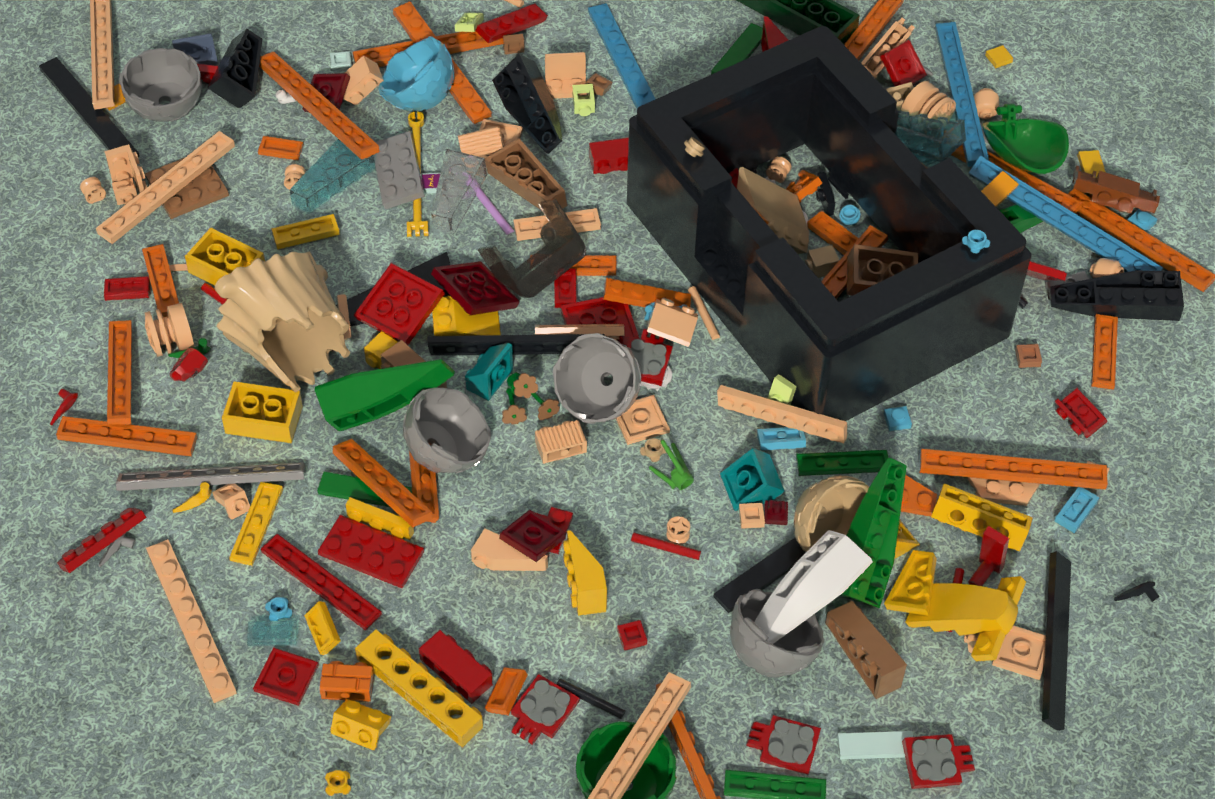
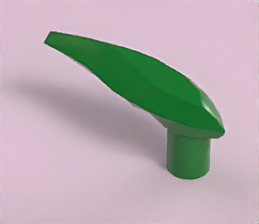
[168,338,211,358]

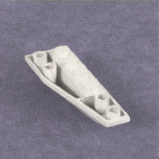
[754,530,873,644]

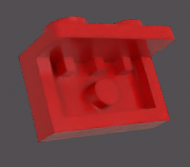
[1054,388,1108,438]

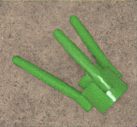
[649,440,694,490]

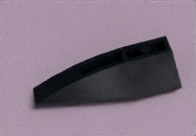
[492,54,563,154]
[1049,270,1184,321]

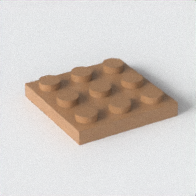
[145,158,229,219]

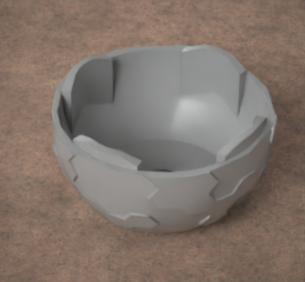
[119,48,202,122]
[552,333,641,424]
[403,387,491,473]
[730,589,824,678]

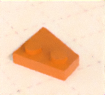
[786,170,822,203]
[901,475,937,517]

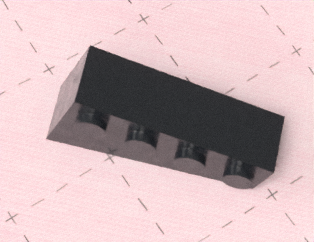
[208,29,263,108]

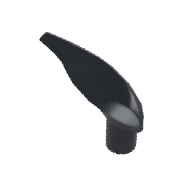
[1114,581,1160,602]

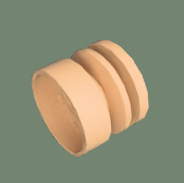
[901,81,956,136]
[144,303,194,357]

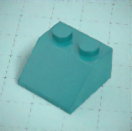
[465,343,513,401]
[720,448,785,511]

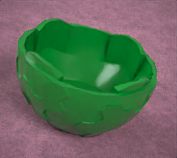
[576,721,677,799]

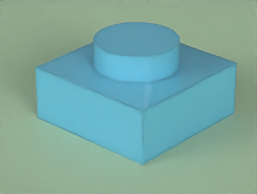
[1127,209,1157,232]
[884,406,912,431]

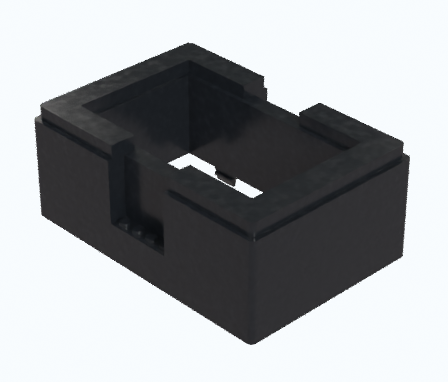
[627,26,1032,421]

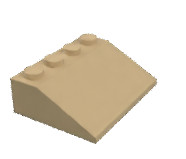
[737,167,809,254]

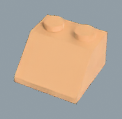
[647,298,698,347]

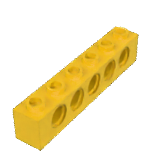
[355,629,483,748]

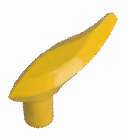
[172,482,212,513]

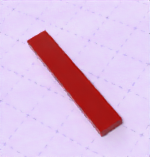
[261,534,382,631]

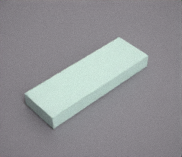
[837,731,913,760]

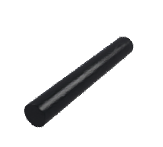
[557,678,626,719]

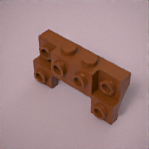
[1072,165,1160,213]

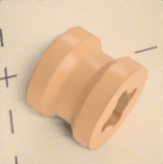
[766,157,792,183]
[284,164,306,190]
[80,177,106,204]
[666,516,690,545]

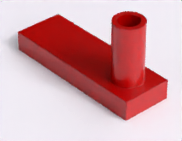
[968,526,1009,586]

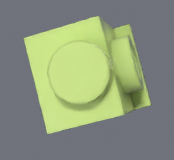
[572,84,595,116]

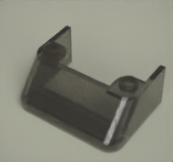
[478,199,586,298]

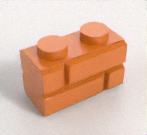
[320,661,374,702]

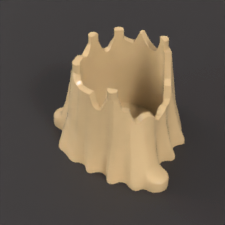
[215,252,350,392]

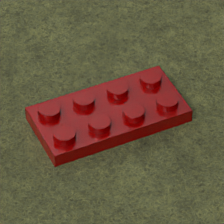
[318,515,424,589]

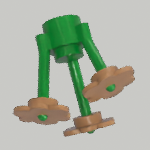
[502,372,560,424]

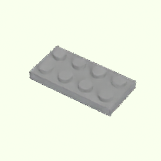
[373,131,425,209]

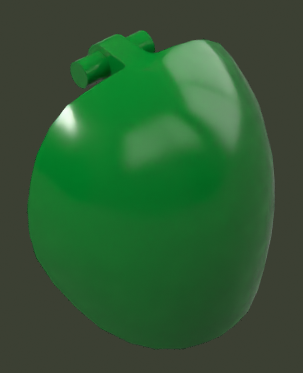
[982,104,1069,174]

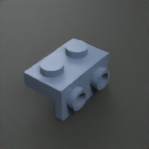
[172,34,218,65]

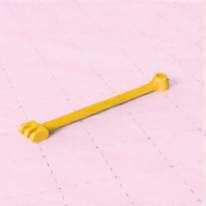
[407,111,428,237]

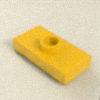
[304,601,341,655]

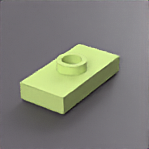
[455,13,484,32]
[767,375,797,405]

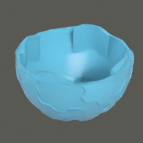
[378,36,454,111]

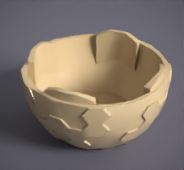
[794,475,869,552]

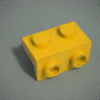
[330,699,391,750]

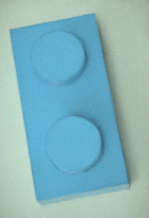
[757,427,806,451]
[1054,487,1100,533]

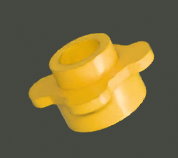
[325,770,351,796]

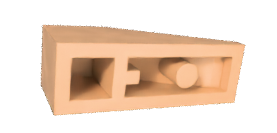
[471,528,548,571]

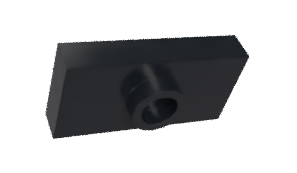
[816,172,836,216]

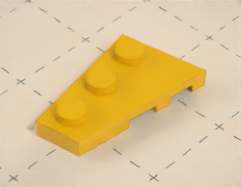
[884,550,937,616]

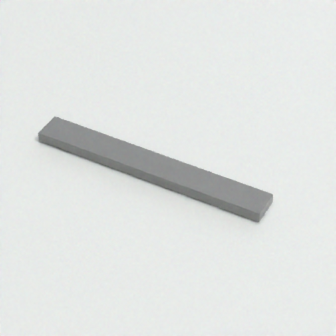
[116,462,305,491]

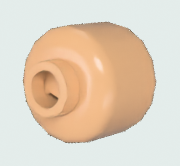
[974,88,999,120]
[1090,258,1124,278]

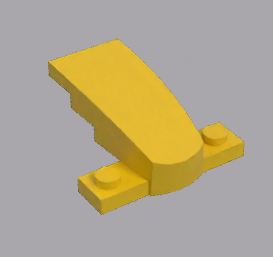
[905,576,1026,661]

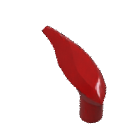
[50,389,78,426]

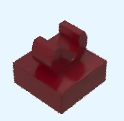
[764,500,788,525]

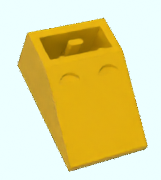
[563,530,607,616]

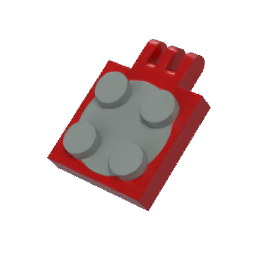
[627,329,673,386]
[511,674,580,745]
[746,715,821,775]
[902,734,975,789]

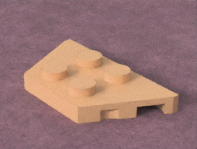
[967,477,1040,506]

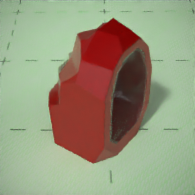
[169,348,208,382]

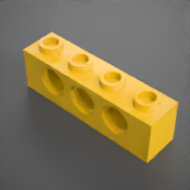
[931,483,1033,552]

